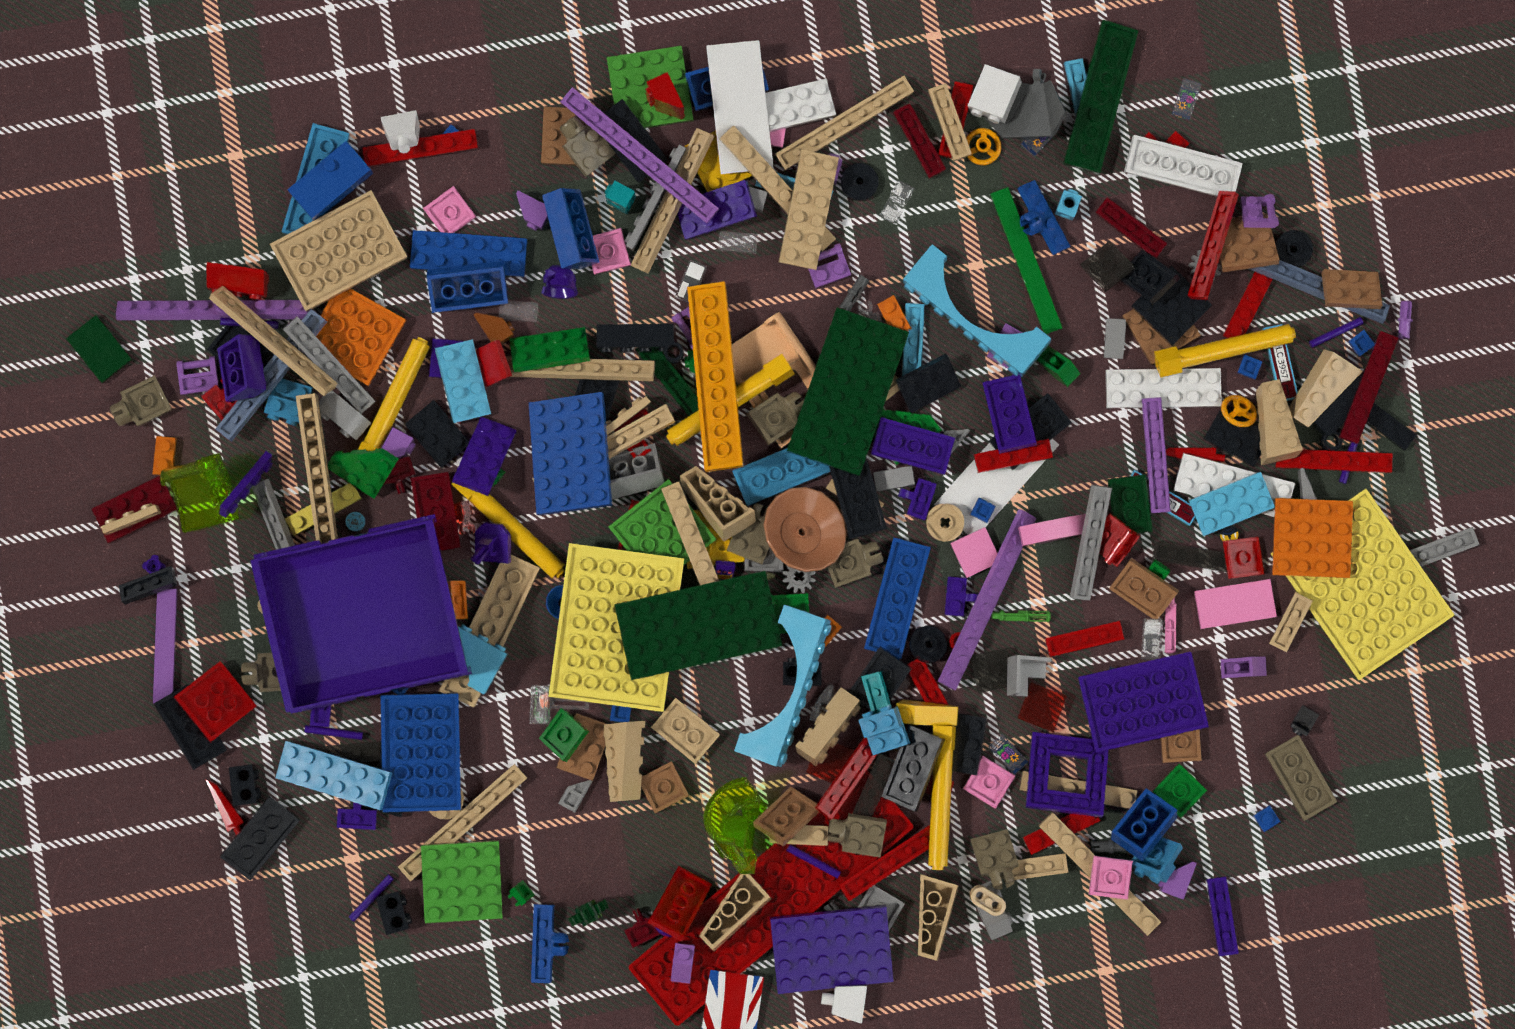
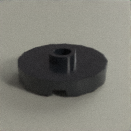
[841,163,879,201]
[1275,230,1313,267]
[909,625,948,663]

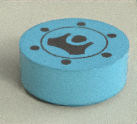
[346,512,365,531]

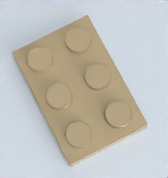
[651,698,720,764]

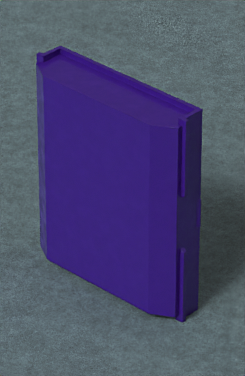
[250,514,472,714]

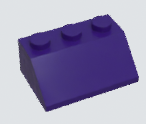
[217,334,267,402]

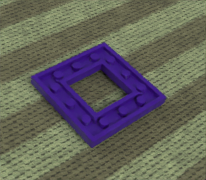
[1025,732,1108,817]

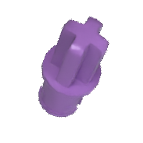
[1397,301,1413,339]

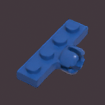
[1018,180,1071,255]
[531,904,569,983]

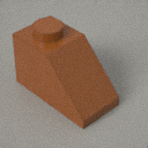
[473,313,515,345]

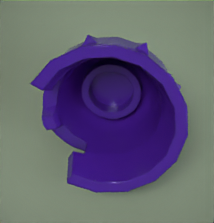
[541,265,578,299]

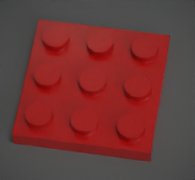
[174,661,256,743]

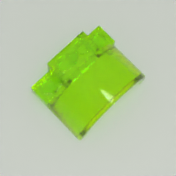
[160,453,239,533]
[703,777,767,874]

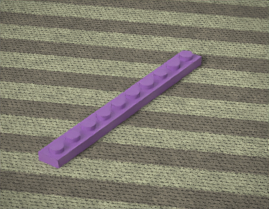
[560,87,719,224]
[116,300,309,320]
[938,509,1036,691]

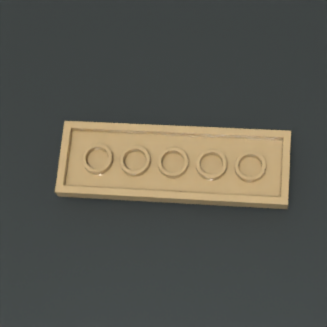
[778,150,839,270]

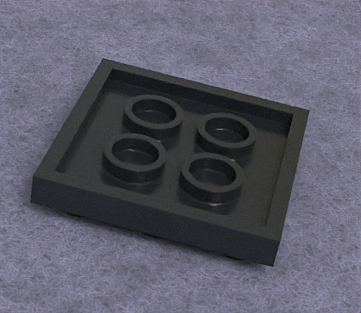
[1131,265,1212,346]

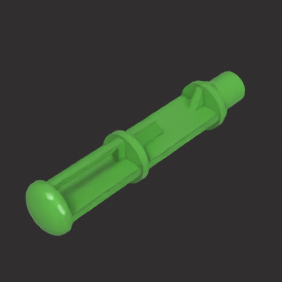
[991,610,1051,622]

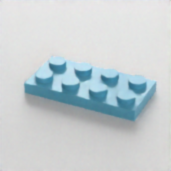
[435,339,491,423]
[1189,472,1275,536]

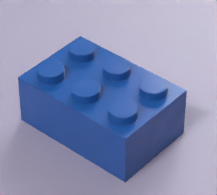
[1111,788,1178,862]

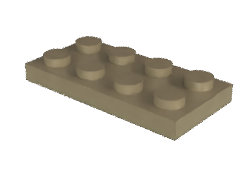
[1264,735,1337,821]

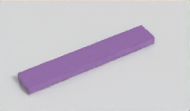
[1141,397,1171,513]
[153,589,178,704]

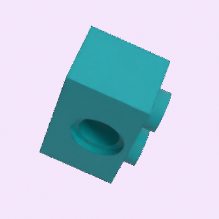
[604,181,636,215]

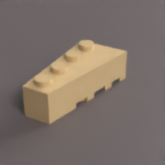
[1289,350,1363,427]
[1256,379,1303,465]
[680,466,756,541]
[795,688,861,766]
[604,721,645,802]
[699,869,772,951]
[918,875,959,961]

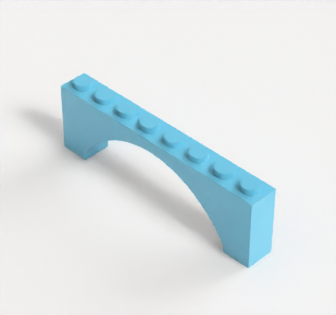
[903,244,1051,377]
[734,605,832,767]
[458,624,508,695]

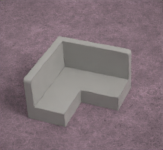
[1007,655,1052,697]

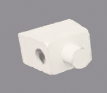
[381,110,420,153]
[821,985,867,1023]

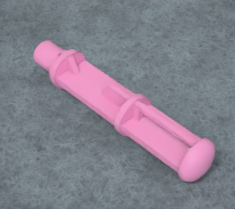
[1165,598,1177,654]

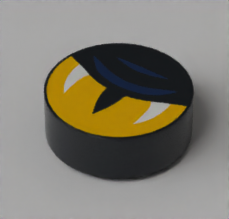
[1219,525,1239,543]

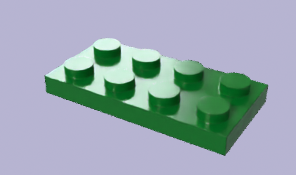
[510,327,590,373]

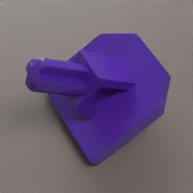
[471,522,511,565]

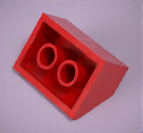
[645,72,685,120]
[206,262,270,300]

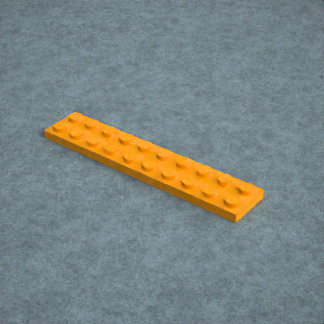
[687,281,744,472]

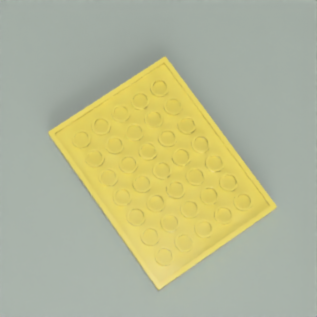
[1270,489,1454,680]
[548,543,684,712]

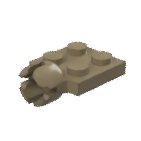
[559,116,616,177]
[110,375,172,427]
[746,392,804,445]
[727,504,770,565]
[828,539,883,588]
[241,653,281,692]
[827,813,887,857]
[970,829,1019,890]

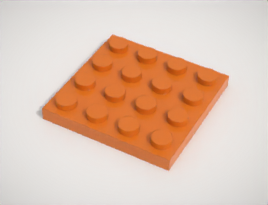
[316,288,407,387]
[1272,498,1353,578]

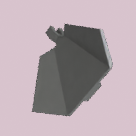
[983,69,1067,140]

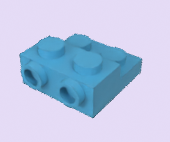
[264,379,313,426]
[858,705,910,755]
[1132,837,1183,884]

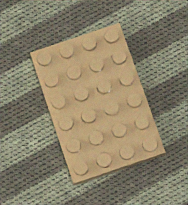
[270,190,408,312]

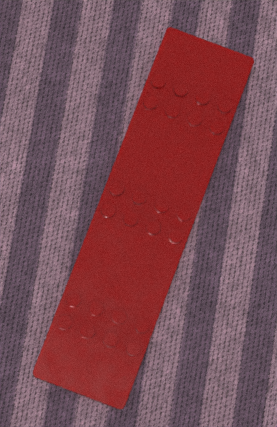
[629,770,913,1026]

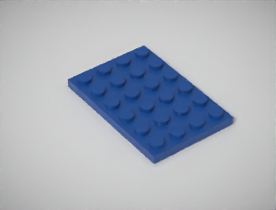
[529,392,612,516]
[381,694,461,812]

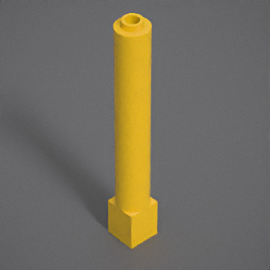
[1154,324,1296,378]
[358,337,430,451]
[666,354,795,446]
[451,483,565,579]
[928,725,956,870]

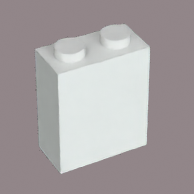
[968,64,1022,124]

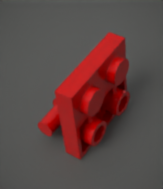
[1099,513,1141,567]

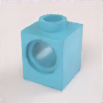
[1055,189,1082,221]

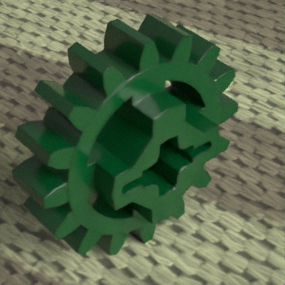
[568,899,609,927]

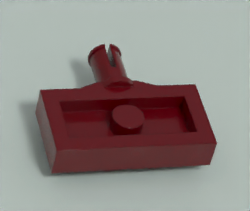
[383,455,416,494]
[624,908,660,948]

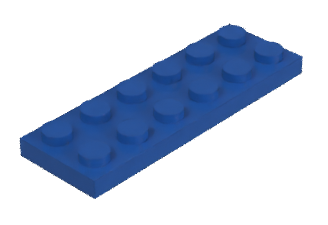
[410,230,527,277]
[864,537,931,659]

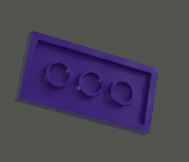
[678,180,757,240]
[982,375,1037,454]
[452,417,517,496]
[871,417,955,475]

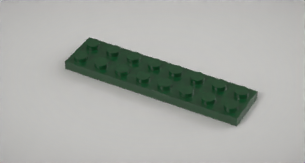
[1063,20,1139,175]

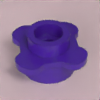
[142,555,166,574]

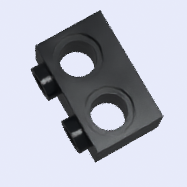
[782,658,822,686]
[229,764,262,806]
[376,891,412,935]

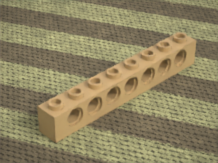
[296,393,338,543]

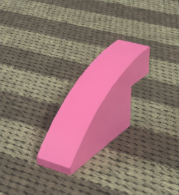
[1018,514,1086,547]

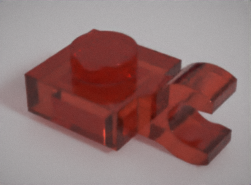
[454,501,475,535]

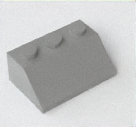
[609,443,665,499]

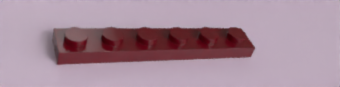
[1339,331,1398,445]

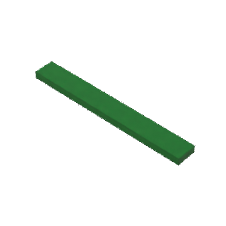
[990,187,1062,335]

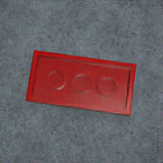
[648,866,712,941]

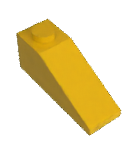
[896,699,959,726]

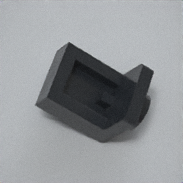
[1290,704,1320,736]

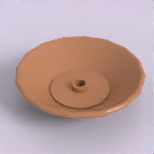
[764,487,847,572]

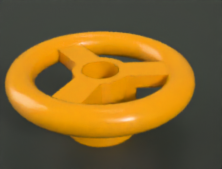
[966,128,1002,165]
[1221,395,1257,427]

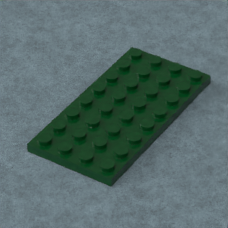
[787,307,909,476]
[614,571,782,680]

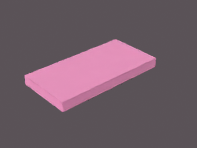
[1194,579,1277,629]

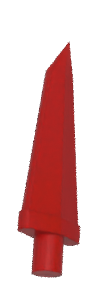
[1166,447,1225,462]
[205,779,245,835]

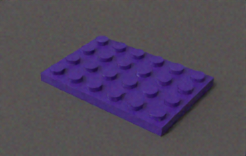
[1078,652,1209,753]
[770,905,894,994]

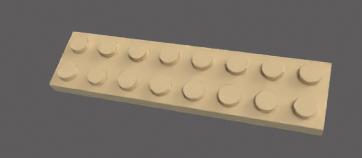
[439,555,540,708]

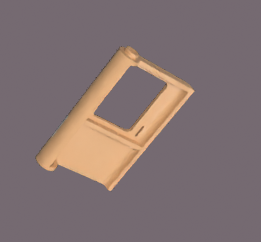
[732,312,816,448]

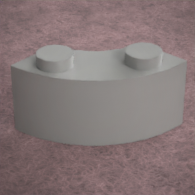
[319,391,371,440]
[970,881,1013,940]

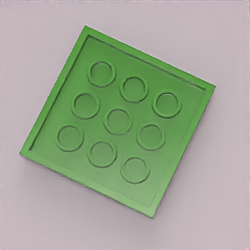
[607,46,693,128]
[608,479,716,565]
[421,840,503,923]

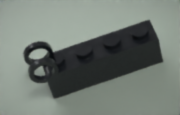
[597,324,684,364]
[1312,369,1383,451]

